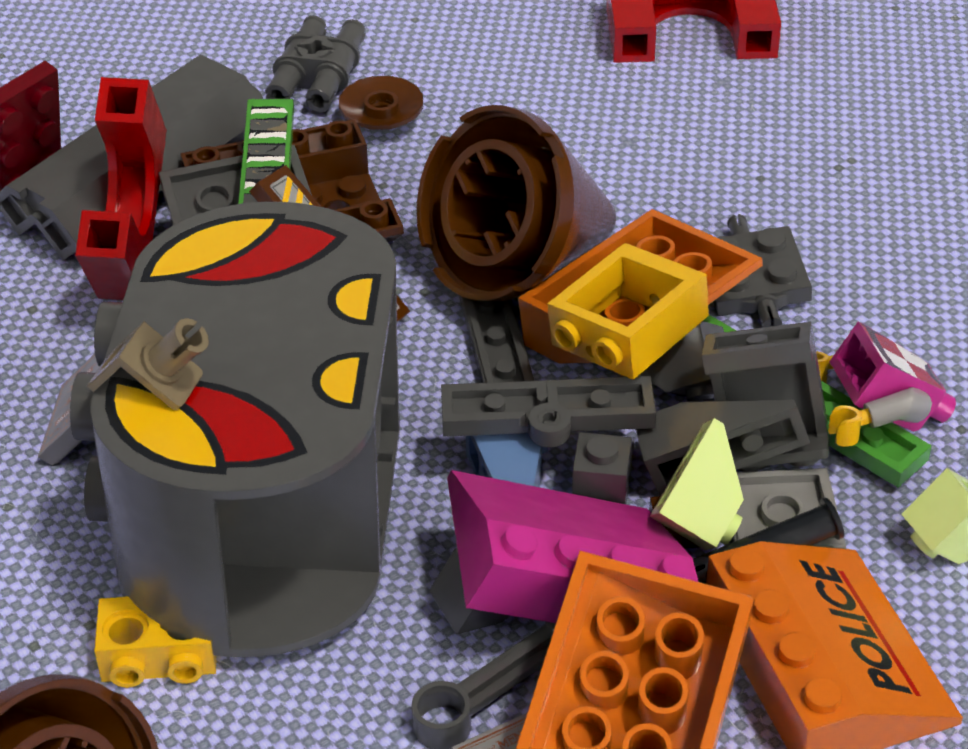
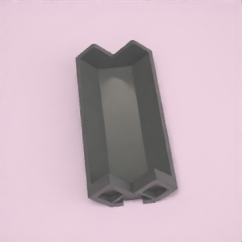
[0,54,263,261]

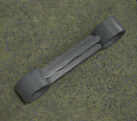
[412,622,556,749]

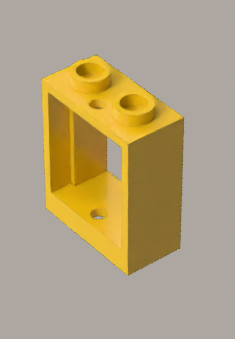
[547,243,709,380]

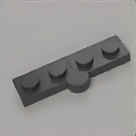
[441,376,656,448]

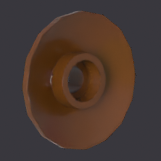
[339,76,423,130]

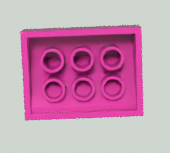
[447,470,699,623]

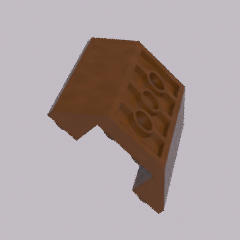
[180,119,404,242]

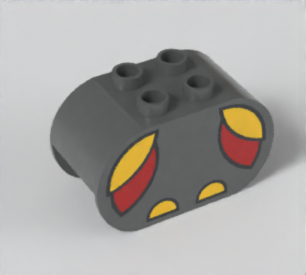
[70,202,400,657]

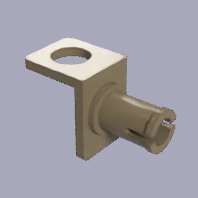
[86,318,209,410]

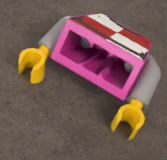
[816,321,956,447]

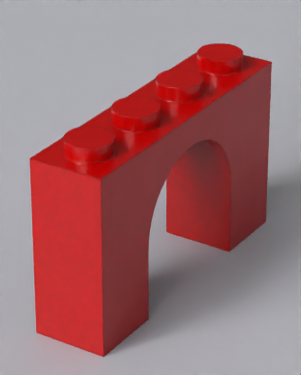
[606,0,781,63]
[75,77,167,300]

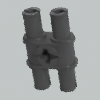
[265,15,366,112]

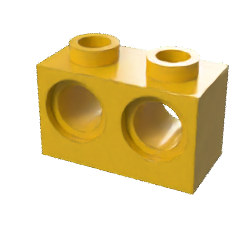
[94,596,216,688]

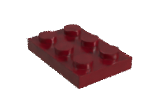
[0,60,61,191]

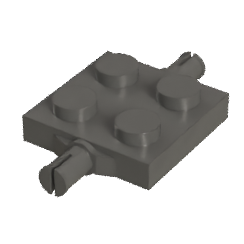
[713,214,812,328]

